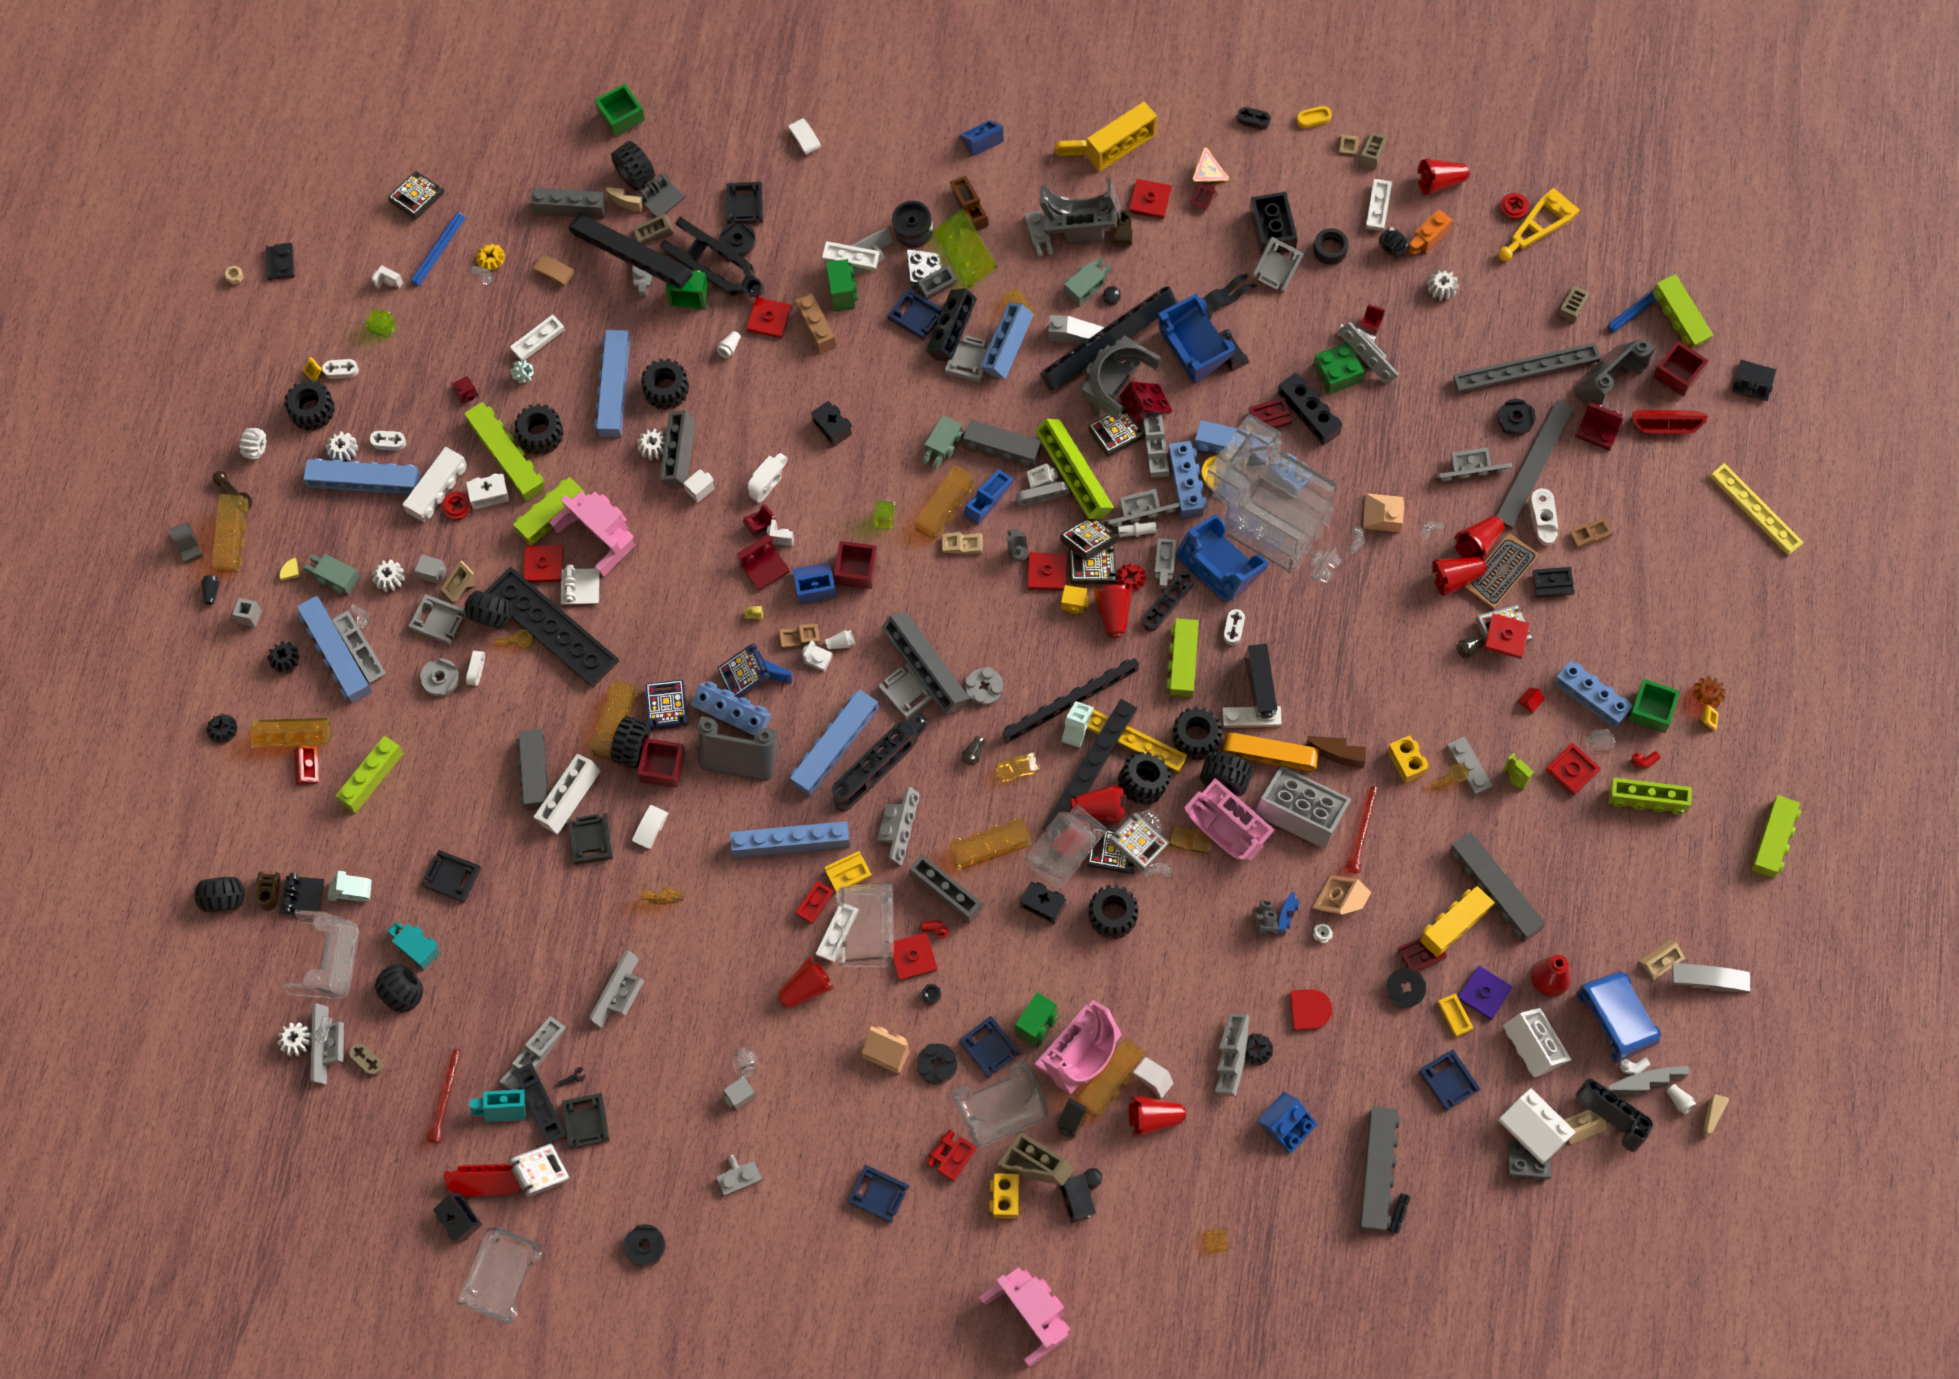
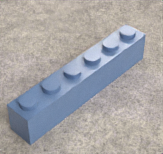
[594,330,630,437]
[303,458,421,494]
[297,596,372,703]
[790,689,879,797]
[730,821,850,858]

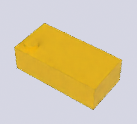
[1086,102,1157,172]

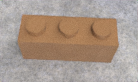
[796,293,836,354]

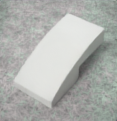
[788,118,821,154]
[632,805,668,849]

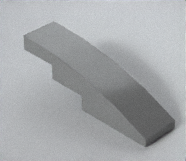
[1143,413,1169,478]
[332,610,386,683]
[1672,963,1751,993]
[1215,1013,1249,1097]
[500,1016,566,1090]
[1607,1066,1689,1095]

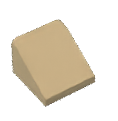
[1339,135,1359,155]

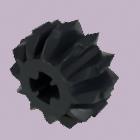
[1378,227,1409,258]
[267,640,301,674]

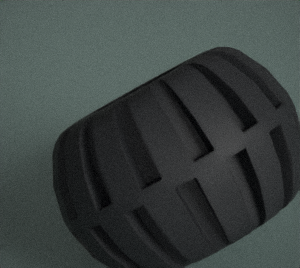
[464,590,512,629]
[194,877,245,912]
[375,964,424,1013]

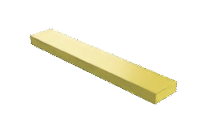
[1710,463,1804,556]

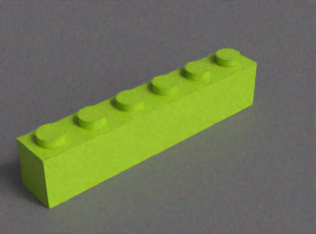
[464,402,545,502]
[1035,419,1114,519]

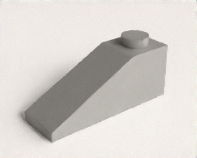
[1048,315,1104,344]

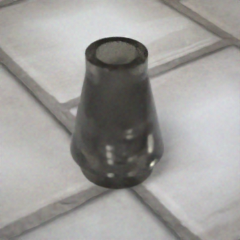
[1456,635,1486,658]
[961,736,985,766]

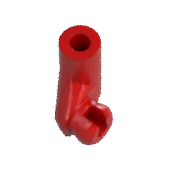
[1631,751,1661,768]
[922,920,949,939]

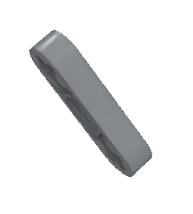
[1015,481,1070,506]

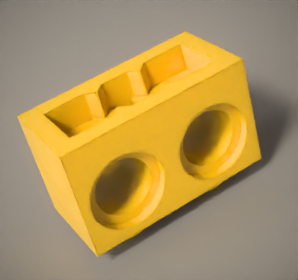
[1387,735,1429,784]
[989,1174,1019,1219]

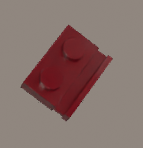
[1248,397,1293,434]
[1398,937,1447,971]

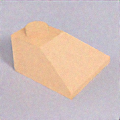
[1363,493,1404,533]
[1312,875,1371,914]

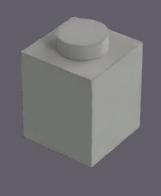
[415,554,447,584]
[232,598,262,628]
[723,1076,756,1111]

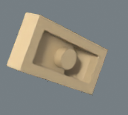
[441,561,476,602]

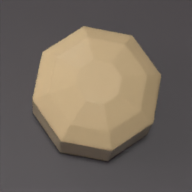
[224,266,244,285]

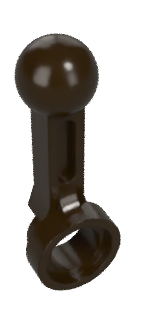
[212,471,253,512]

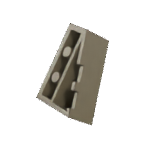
[997,1132,1074,1186]

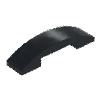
[513,1062,566,1144]

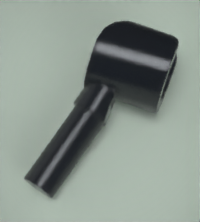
[558,1067,586,1086]

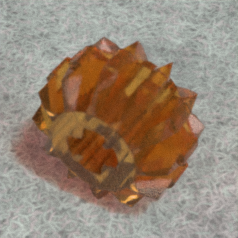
[1692,676,1726,708]

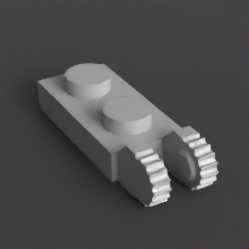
[1024,210,1053,258]

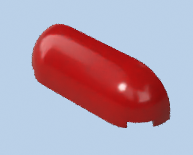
[1632,410,1708,434]
[444,1164,521,1196]

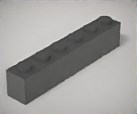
[881,611,970,715]
[1450,832,1546,942]
[1359,1106,1400,1234]

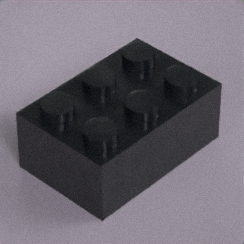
[1249,191,1298,255]

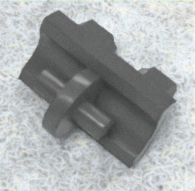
[1006,528,1029,563]
[1252,900,1279,935]

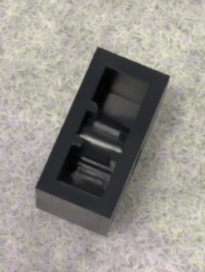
[811,400,852,447]
[1020,881,1066,925]
[433,1193,482,1242]

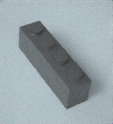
[530,188,606,219]
[660,410,696,489]
[963,419,1041,468]
[516,729,549,810]
[909,854,982,924]

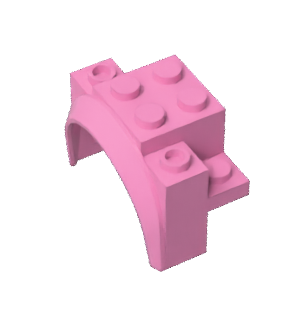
[549,491,636,577]
[1185,779,1275,861]
[1035,1000,1122,1094]
[979,1267,1070,1367]

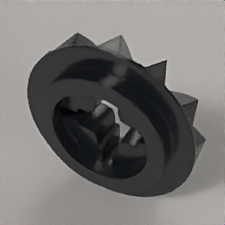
[206,713,238,743]
[1245,1033,1273,1065]

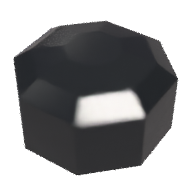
[1103,286,1121,305]
[922,984,941,1004]
[1083,1168,1102,1189]

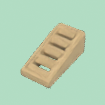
[1702,1094,1729,1138]

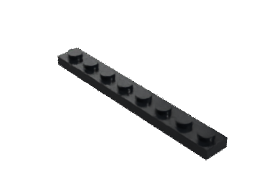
[1003,658,1139,744]
[1042,699,1138,838]

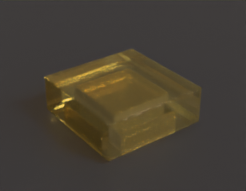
[1205,1229,1228,1252]

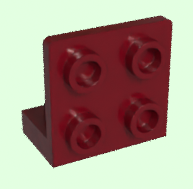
[1120,381,1172,425]
[1575,402,1624,451]
[736,534,790,590]

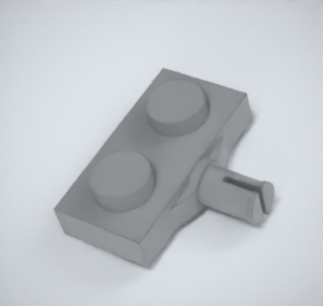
[717,1154,762,1196]

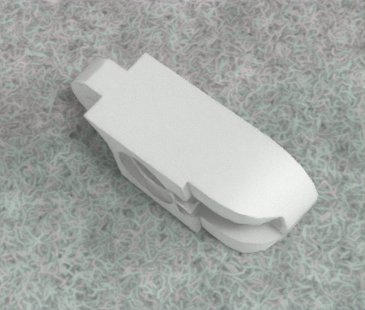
[748,453,788,503]
[1529,489,1558,546]

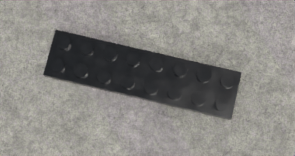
[485,566,619,688]

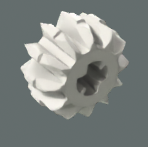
[1427,269,1459,301]
[239,428,267,459]
[637,429,666,461]
[326,432,358,462]
[372,559,405,592]
[277,1022,312,1057]

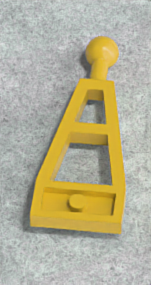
[1498,188,1580,261]

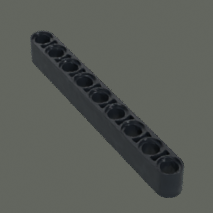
[568,214,693,289]
[1040,286,1178,390]

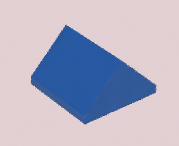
[959,120,1004,156]

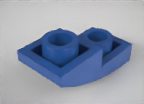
[1277,892,1299,935]

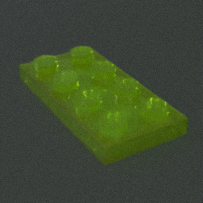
[933,209,998,288]

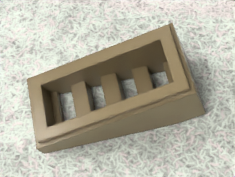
[1359,133,1388,170]
[633,214,674,244]
[1558,286,1591,323]

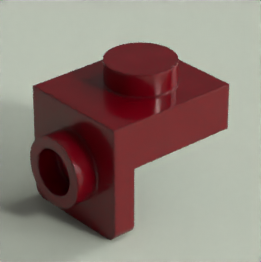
[1359,304,1385,336]
[742,504,775,535]

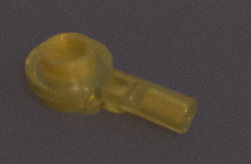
[495,630,534,648]
[1431,763,1469,789]

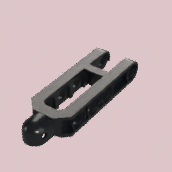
[660,216,764,298]
[832,712,928,811]

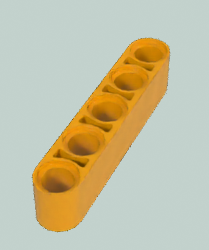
[1222,733,1319,771]

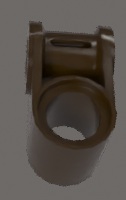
[1114,210,1132,246]
[255,872,281,911]

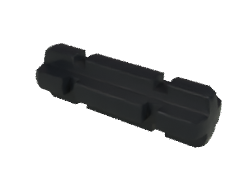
[1389,1193,1410,1234]

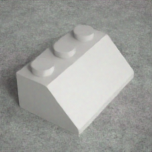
[1503,1008,1571,1078]
[1498,1088,1576,1165]

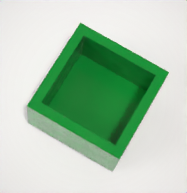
[594,83,645,136]
[826,259,858,312]
[666,270,709,310]
[1313,342,1364,395]
[1628,679,1681,733]
[1015,992,1058,1048]

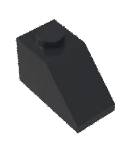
[1057,1098,1087,1138]

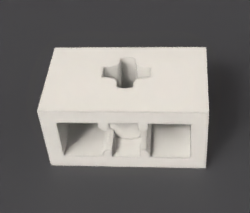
[466,474,510,510]

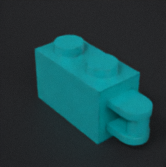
[387,921,440,970]
[469,1089,526,1122]

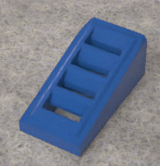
[761,659,793,683]

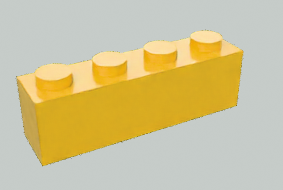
[1420,886,1494,957]

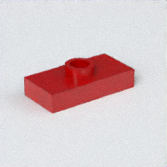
[796,881,834,925]

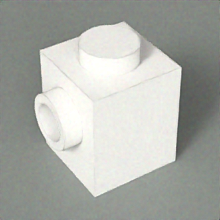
[684,469,714,503]

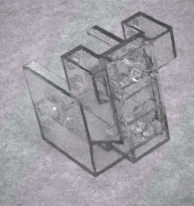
[1206,414,1337,573]

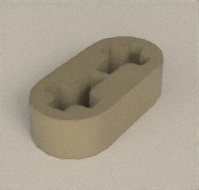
[349,1043,383,1076]

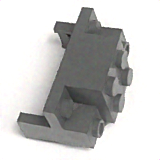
[1039,178,1121,244]
[1081,335,1161,420]

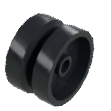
[892,201,934,248]

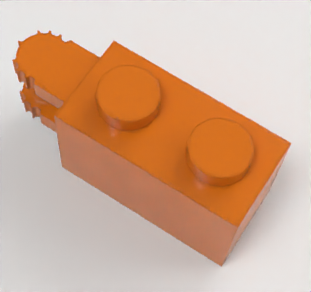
[1408,209,1453,255]

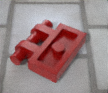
[926,1129,977,1182]

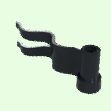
[1203,273,1257,320]

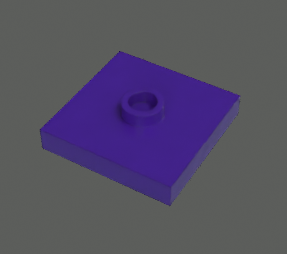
[1458,966,1513,1021]

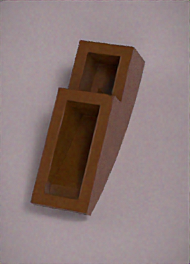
[950,175,989,232]
[1306,736,1366,768]

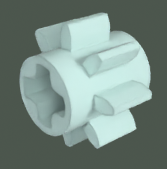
[510,360,534,384]

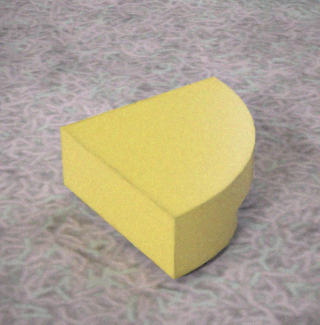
[280,558,300,581]
[744,606,763,620]

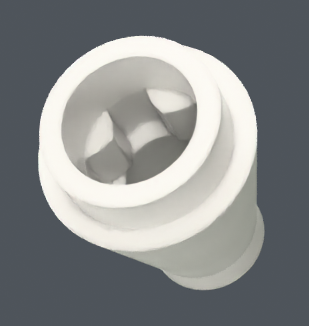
[717,331,741,358]
[825,630,855,650]
[1666,1084,1696,1115]

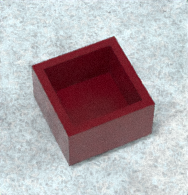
[1653,340,1709,397]
[834,541,878,589]
[637,738,686,788]

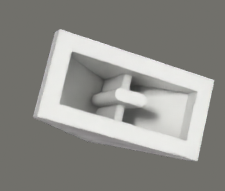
[1132,1057,1173,1099]

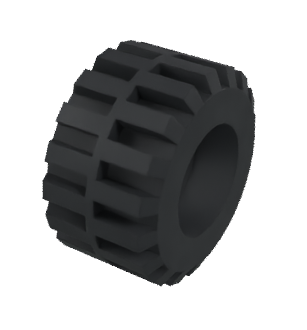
[611,140,655,190]
[641,358,689,410]
[284,379,335,431]
[514,404,564,455]
[1172,706,1222,760]
[611,716,651,769]
[1118,752,1171,805]
[1199,752,1253,796]
[1089,885,1139,939]

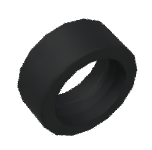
[1313,228,1349,265]

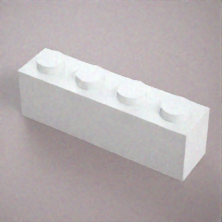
[402,447,467,523]
[534,754,601,834]

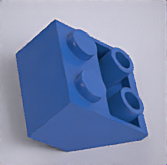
[792,562,836,604]
[1257,1091,1317,1154]

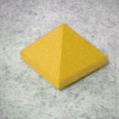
[303,357,322,382]
[1700,705,1719,731]

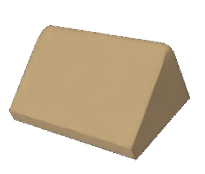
[1639,940,1685,980]
[1564,1109,1607,1144]

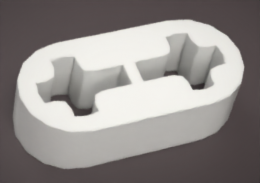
[322,359,359,379]
[370,431,406,451]
[1224,609,1245,646]
[466,650,485,686]

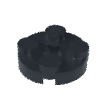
[720,223,756,257]
[1497,399,1536,435]
[1386,967,1427,1008]
[917,1043,957,1085]
[624,1224,666,1267]

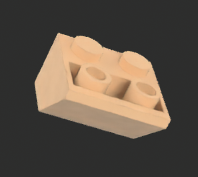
[862,1026,909,1074]

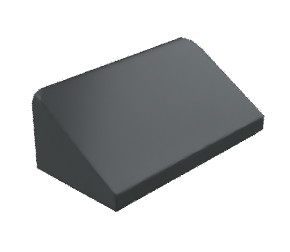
[917,265,957,300]

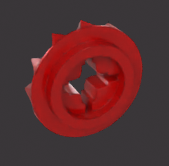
[1500,193,1529,220]
[442,492,472,520]
[1116,562,1146,592]

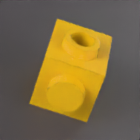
[1061,585,1090,614]

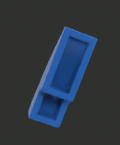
[963,469,1014,525]

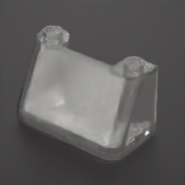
[835,882,894,968]
[951,1060,1048,1147]
[457,1227,542,1324]

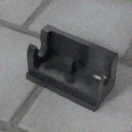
[1219,329,1249,372]
[1059,1174,1096,1224]

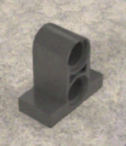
[169,522,203,564]

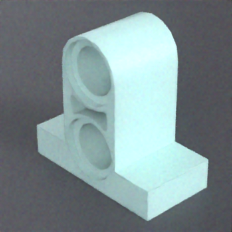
[1062,701,1094,748]
[328,871,372,902]

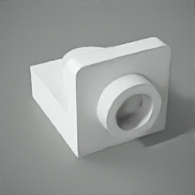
[372,265,403,289]
[1027,463,1058,489]
[767,520,794,546]
[802,641,833,672]

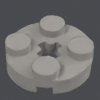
[420,658,460,697]
[965,667,1004,706]

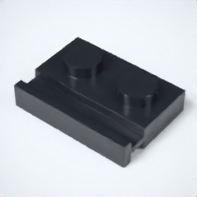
[266,242,295,281]
[1532,567,1575,598]

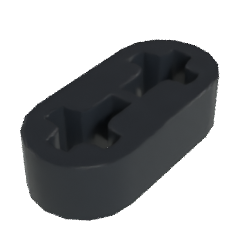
[1237,107,1271,130]

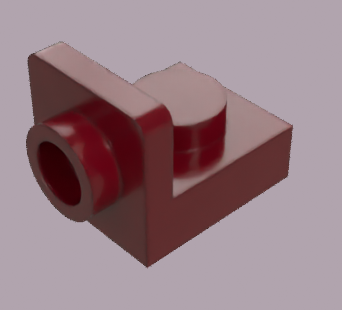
[1190,182,1218,211]
[451,375,478,404]

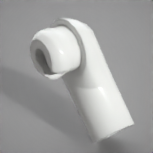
[1620,1057,1651,1075]

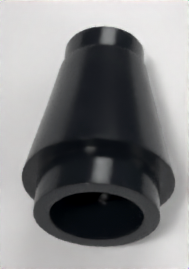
[201,576,220,604]

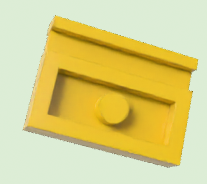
[824,851,872,894]

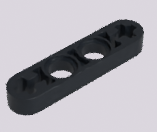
[1143,571,1194,631]

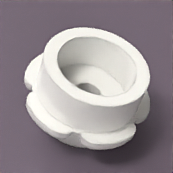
[1313,924,1333,943]

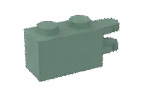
[1064,257,1112,307]
[922,415,964,469]
[303,554,360,595]

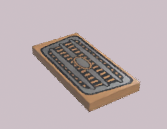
[1463,533,1540,611]

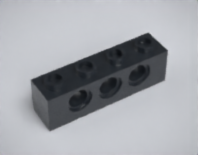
[925,288,977,361]
[1277,373,1342,446]

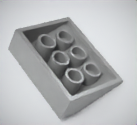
[1255,765,1351,849]

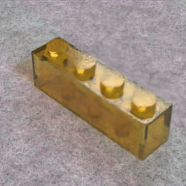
[915,464,975,540]
[212,494,248,572]
[589,679,638,760]
[249,718,333,748]
[950,818,1031,871]
[1077,1038,1145,1119]

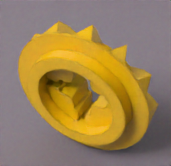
[476,243,505,270]

